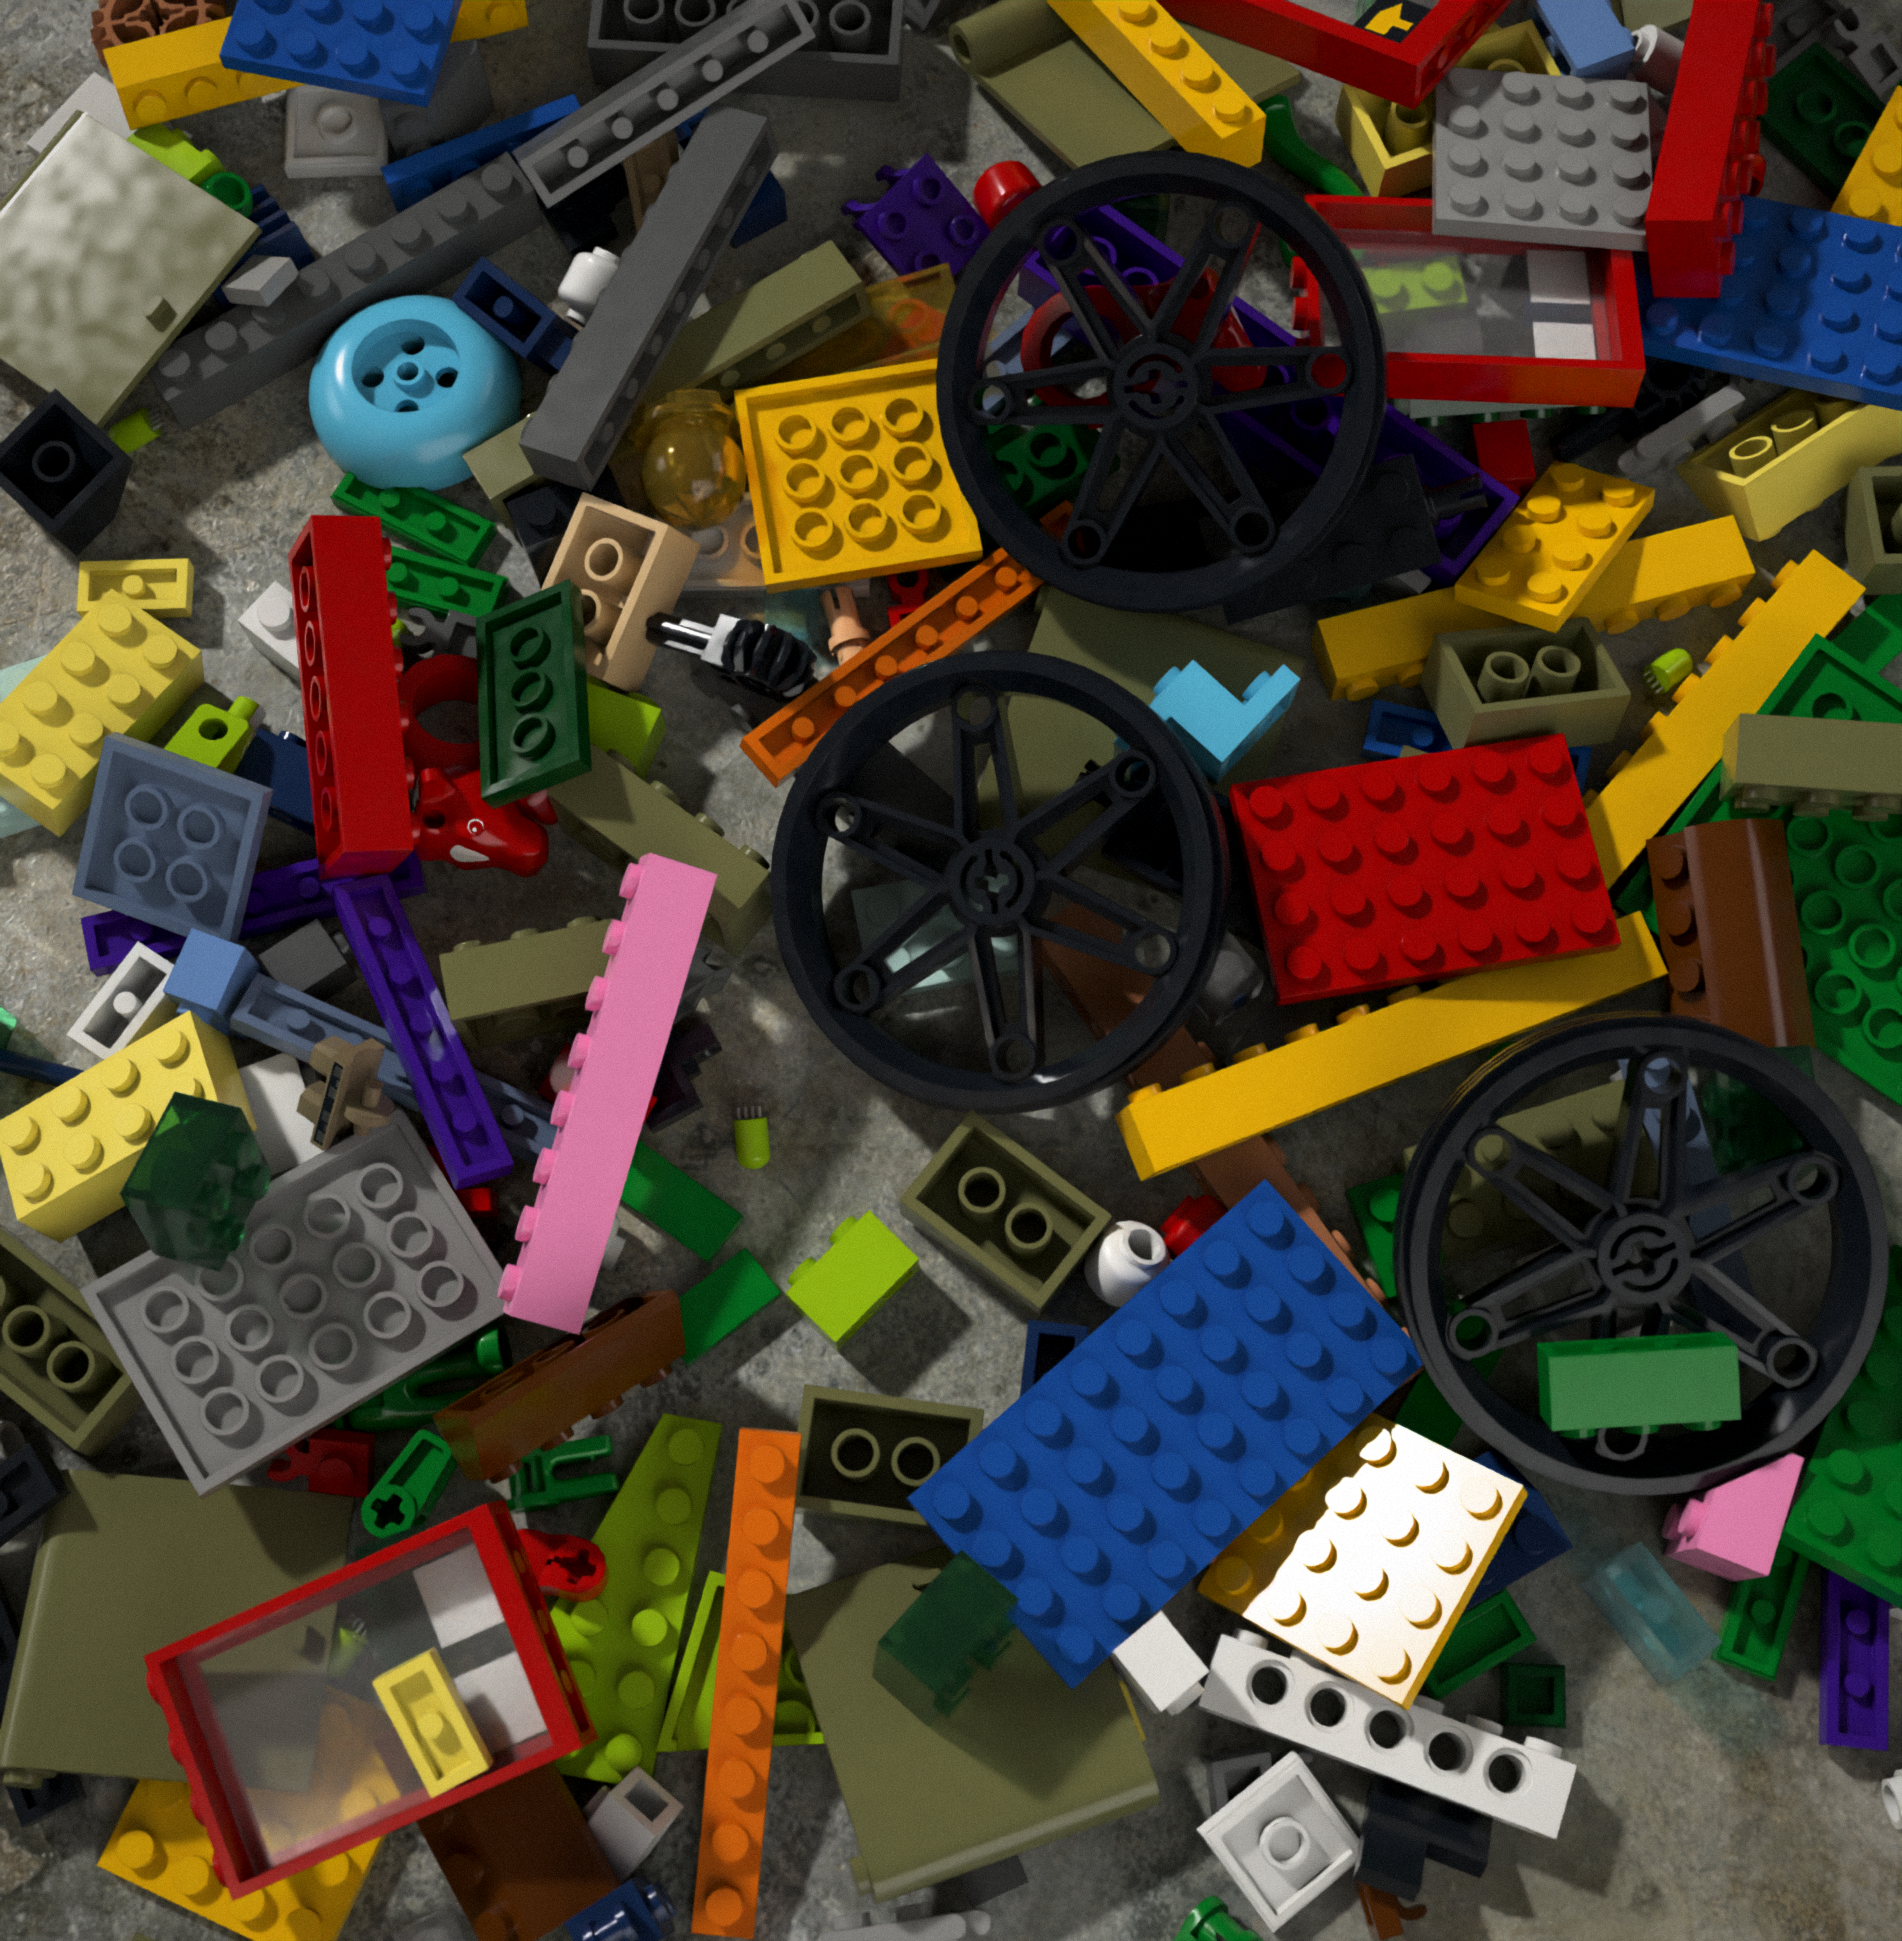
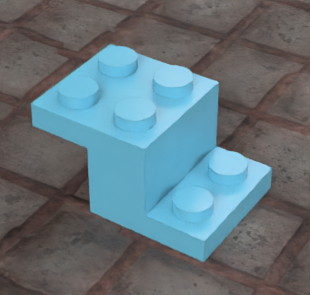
[1113,660,1300,785]

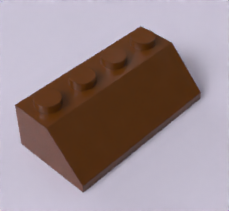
[432,1289,686,1484]
[373,1687,621,1941]

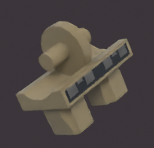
[296,1035,395,1151]

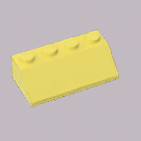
[1676,388,1902,542]

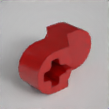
[517,1528,609,1602]

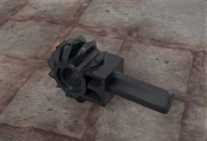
[1549,355,1708,463]
[646,612,817,702]

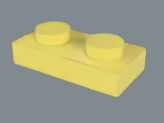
[77,558,194,618]
[372,1647,494,1799]

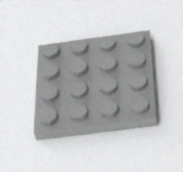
[1432,67,1653,252]

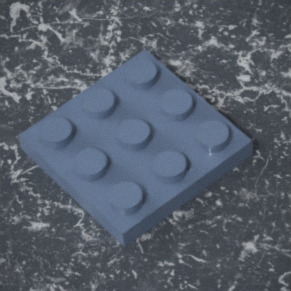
[72,732,273,944]

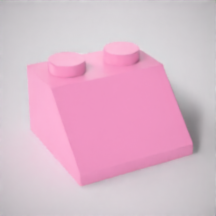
[1662,1454,1804,1582]

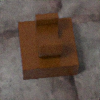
[1352,1874,1428,1941]

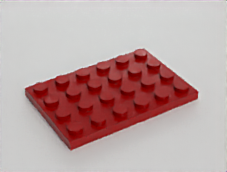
[1228,733,1622,1006]

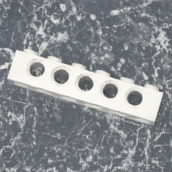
[1193,1628,1577,1839]

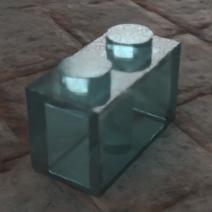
[1578,1541,1722,1683]

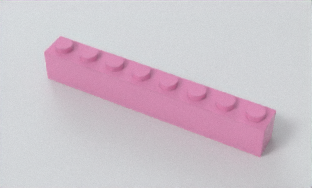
[497,853,718,1335]

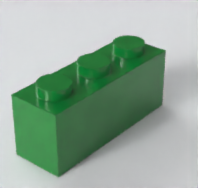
[1537,1331,1741,1438]

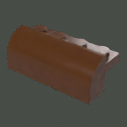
[1646,818,1816,1064]

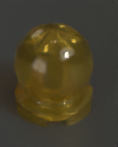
[631,388,747,532]

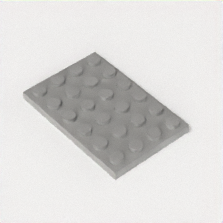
[79,1108,509,1500]

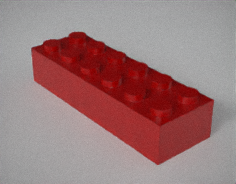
[1644,0,1776,298]
[288,515,420,879]

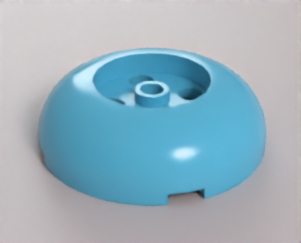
[309,295,523,491]

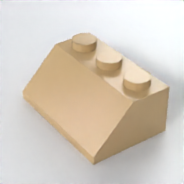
[541,492,701,693]

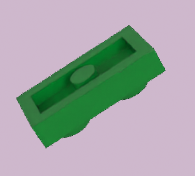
[1345,1171,1443,1301]

